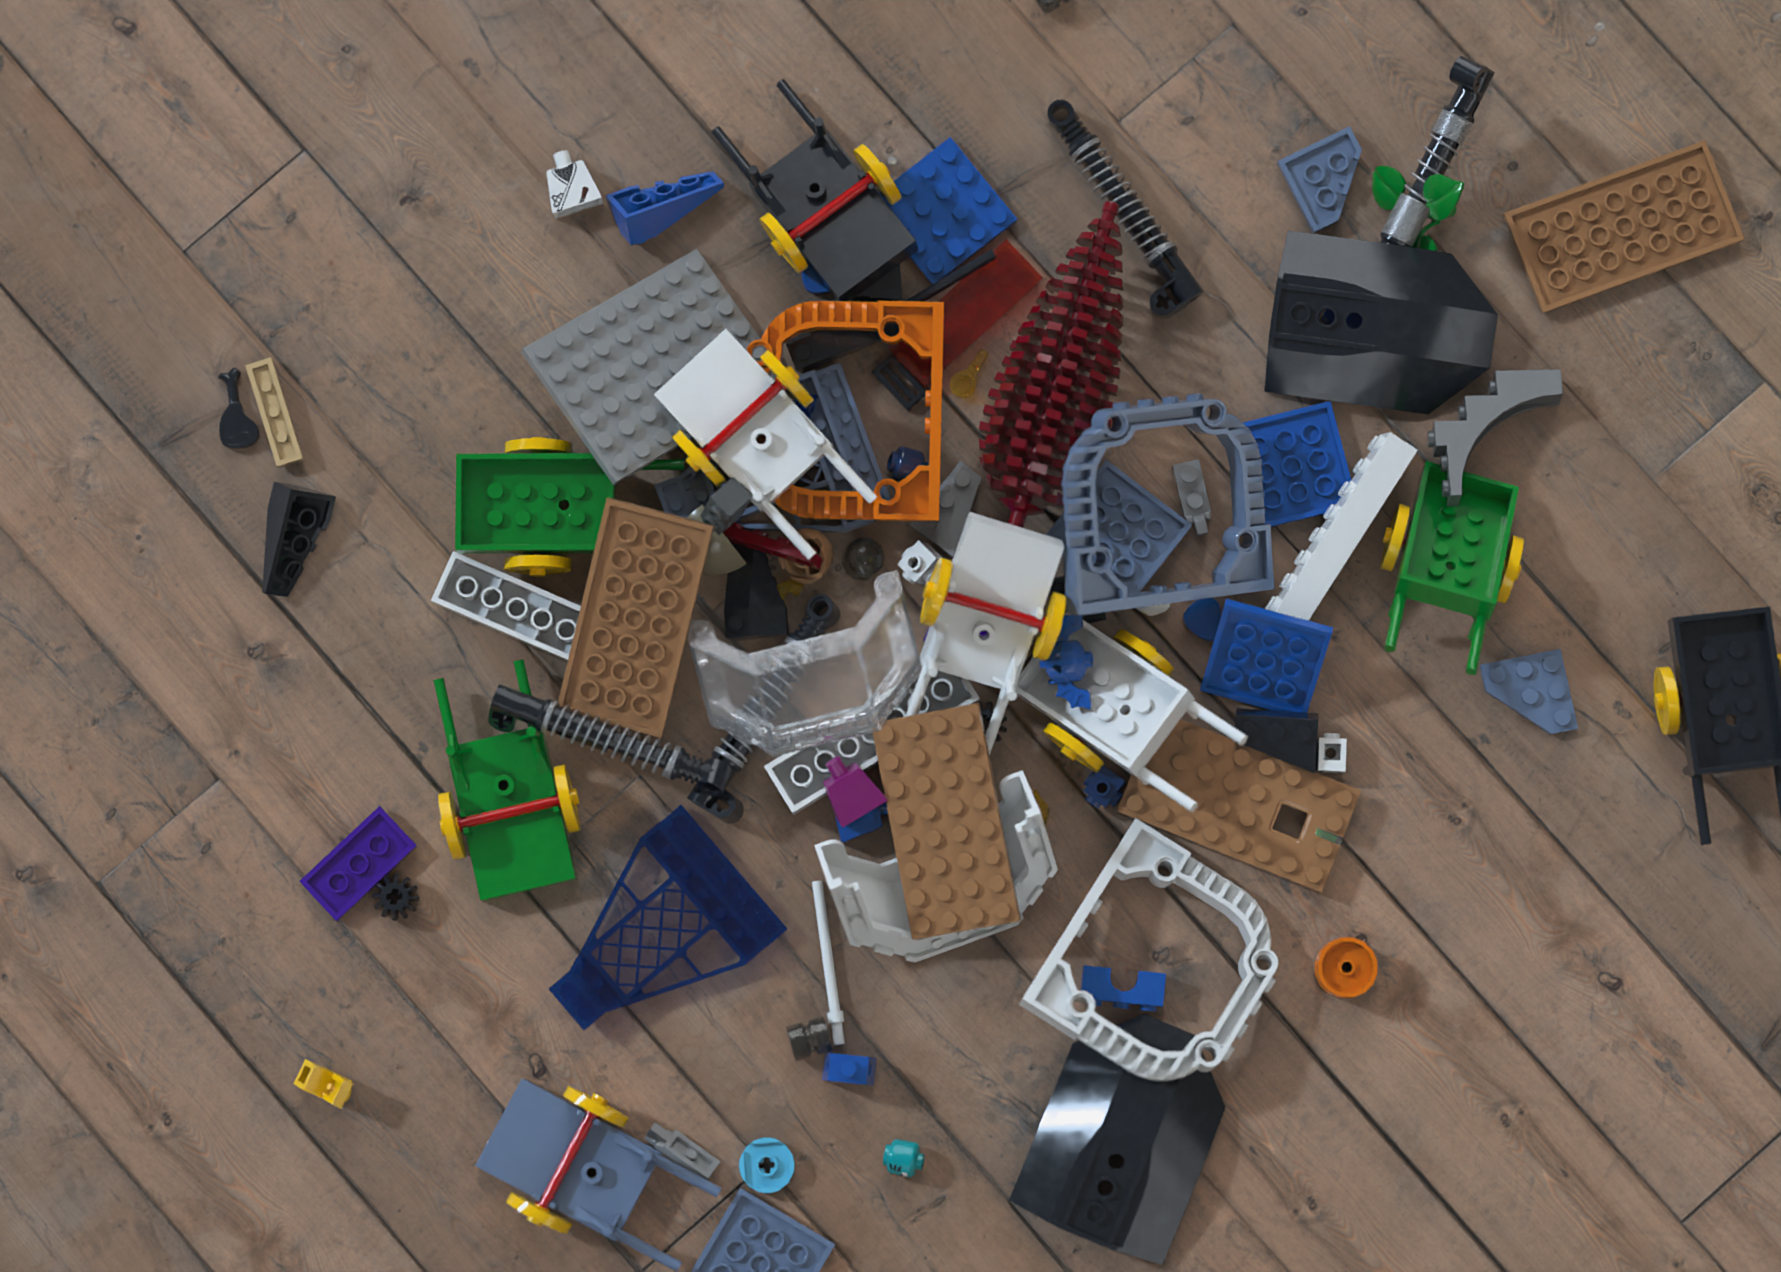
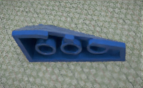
[605,171,724,245]

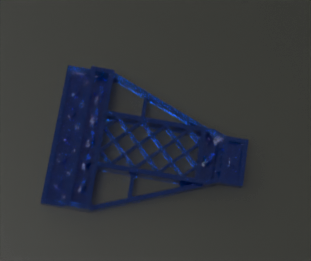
[549,805,788,1031]

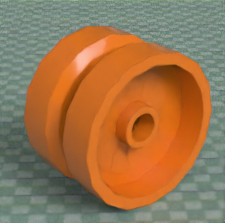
[1314,937,1378,998]

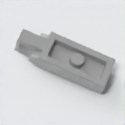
[1172,459,1211,537]
[645,1122,720,1180]

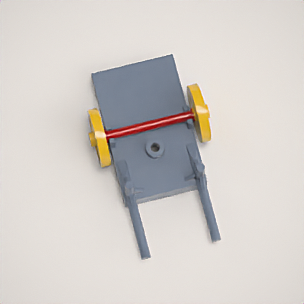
[475,1078,721,1272]

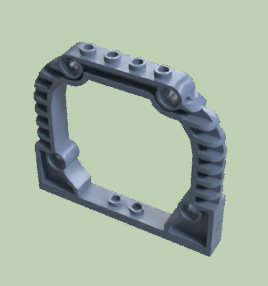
[1062,394,1274,615]

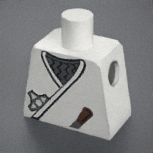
[547,150,604,219]

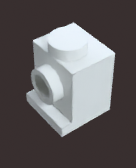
[1315,733,1347,774]

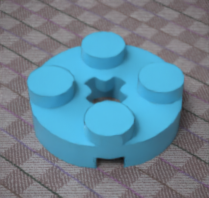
[739,1137,795,1193]

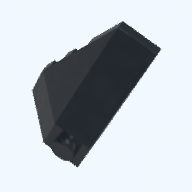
[786,323,899,374]

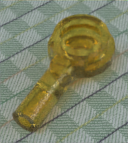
[950,349,989,398]

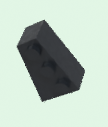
[1235,708,1319,773]

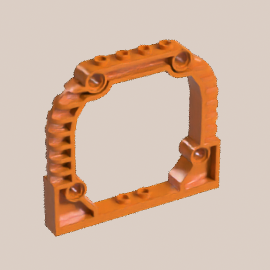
[746,301,944,522]

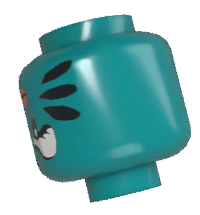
[883,1139,925,1178]

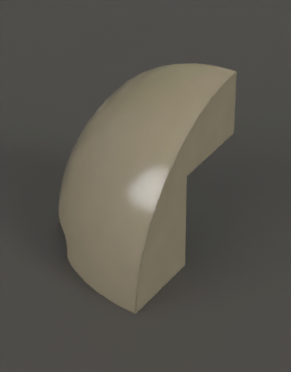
[687,505,747,575]

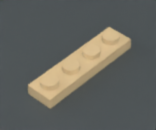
[245,357,304,468]

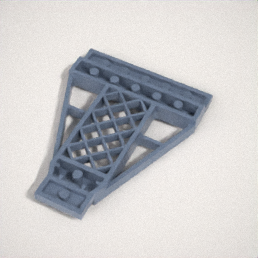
[655,363,891,533]

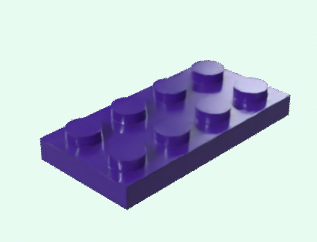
[299,806,418,921]

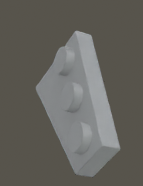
[910,461,982,558]

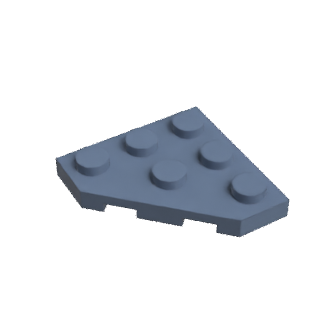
[1277,126,1362,234]
[1479,649,1578,735]

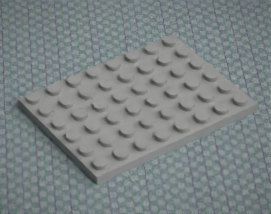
[521,249,776,485]

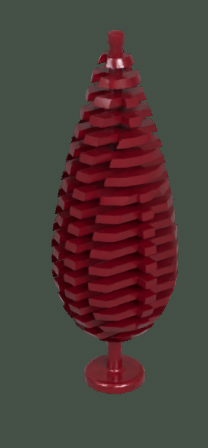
[979,201,1123,528]

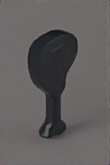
[218,368,260,450]

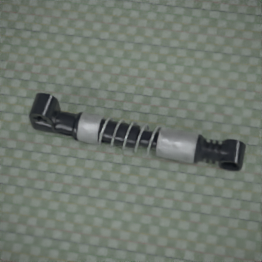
[1380,56,1495,247]

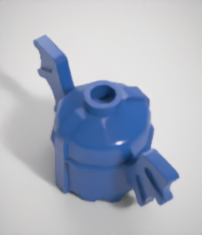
[1039,614,1094,710]

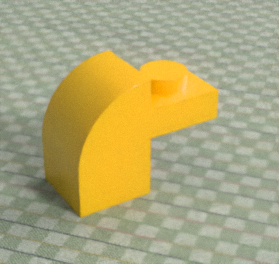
[294,1059,353,1109]

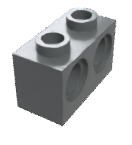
[700,477,753,536]

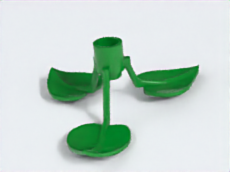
[1372,165,1464,251]

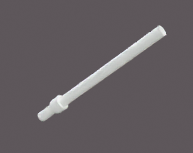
[812,881,845,1045]

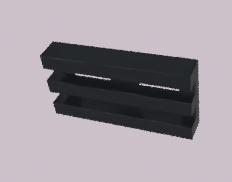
[871,354,926,412]

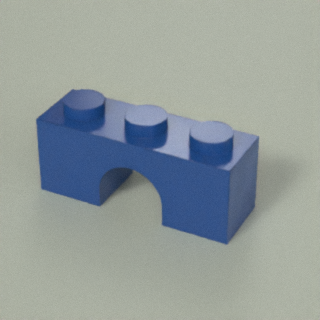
[1080,965,1166,1012]

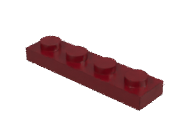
[723,523,823,570]

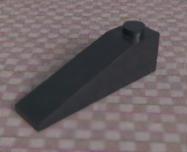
[262,482,336,597]
[724,531,789,641]

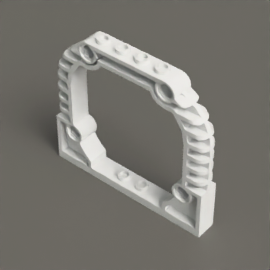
[1019,818,1278,1081]

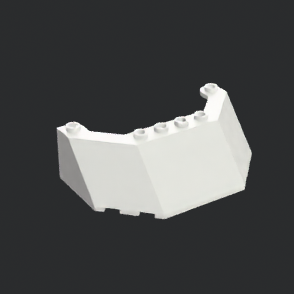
[814,770,1058,963]

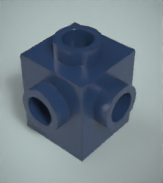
[1083,765,1126,809]

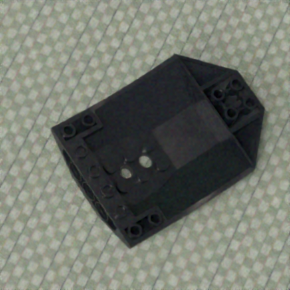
[1264,231,1498,415]
[1009,1014,1226,1265]

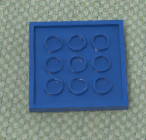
[878,137,1017,285]
[1243,401,1351,528]
[1200,599,1333,713]

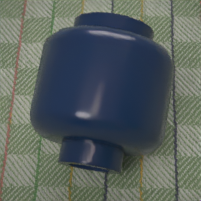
[887,446,929,482]

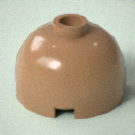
[778,528,834,584]

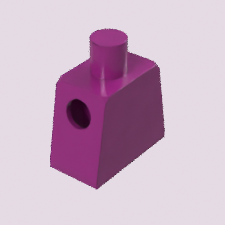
[823,756,887,828]

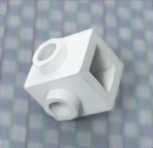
[897,540,943,585]

